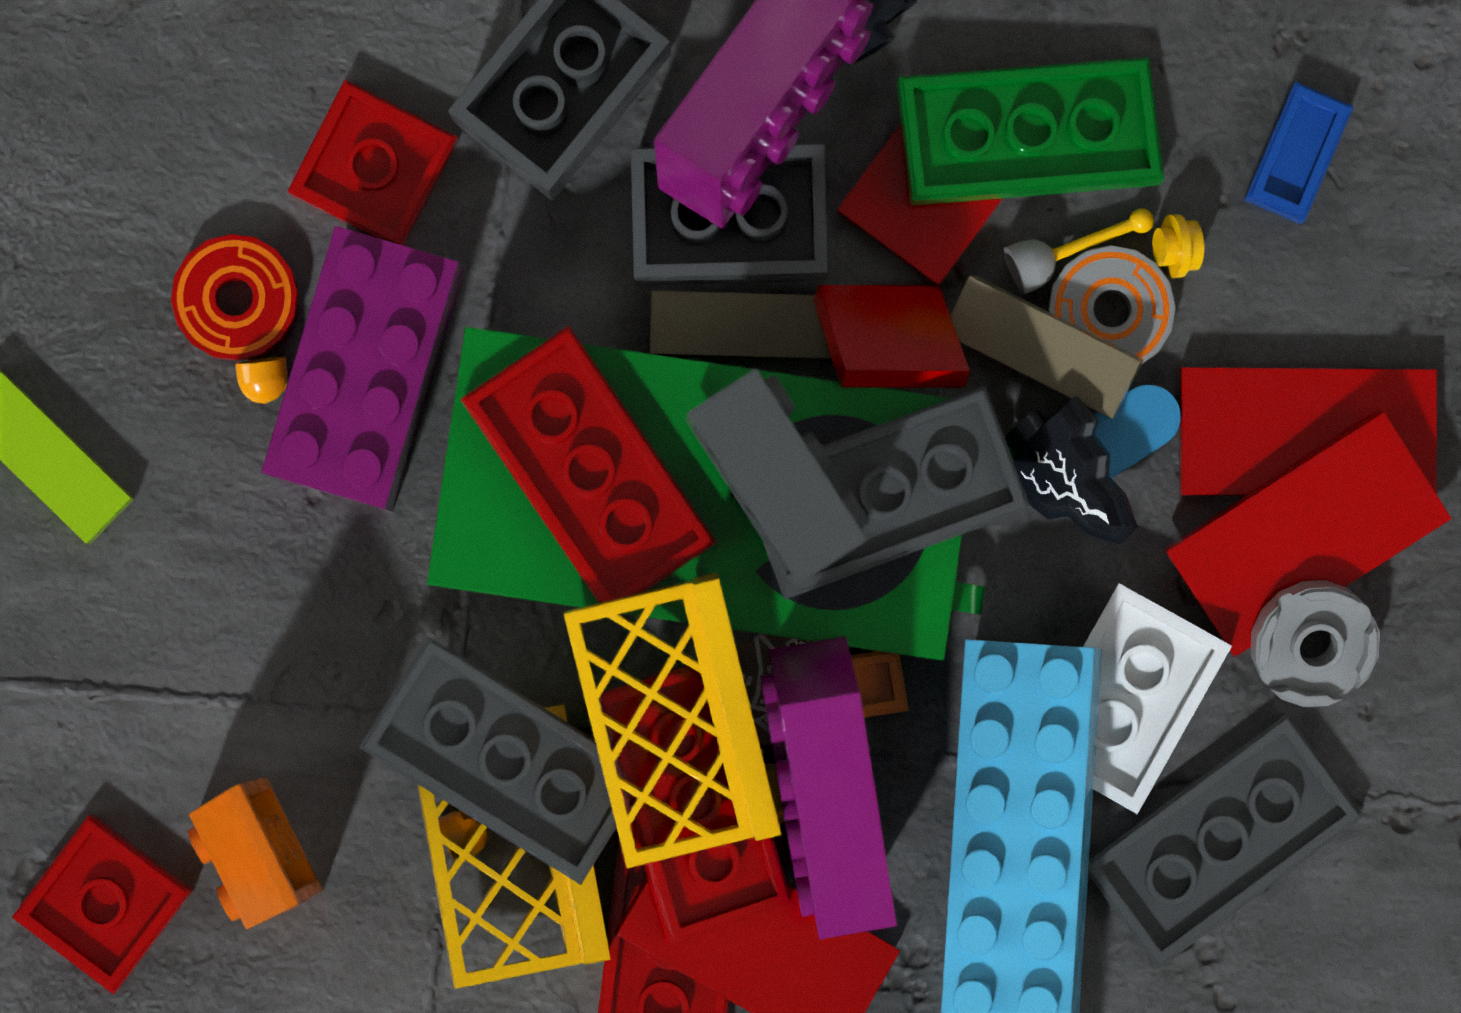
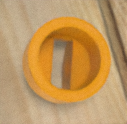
[235,357,288,404]
[438,810,488,863]

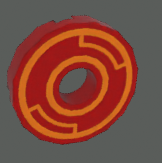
[171,234,299,361]

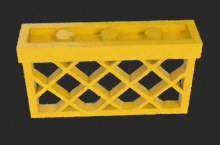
[564,572,781,868]
[417,704,611,989]

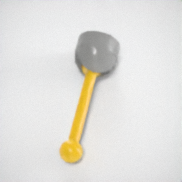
[1004,208,1154,295]

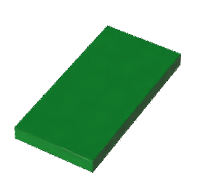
[896,57,1164,206]

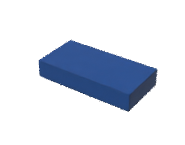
[1243,81,1354,225]

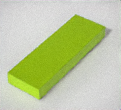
[0,369,134,545]

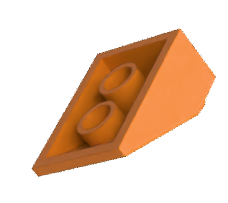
[187,777,323,930]

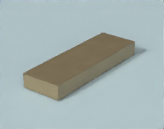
[950,274,1144,419]
[649,290,833,361]

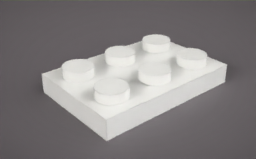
[1083,583,1232,814]

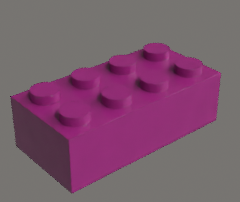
[654,0,873,229]
[261,226,464,512]
[760,636,897,940]

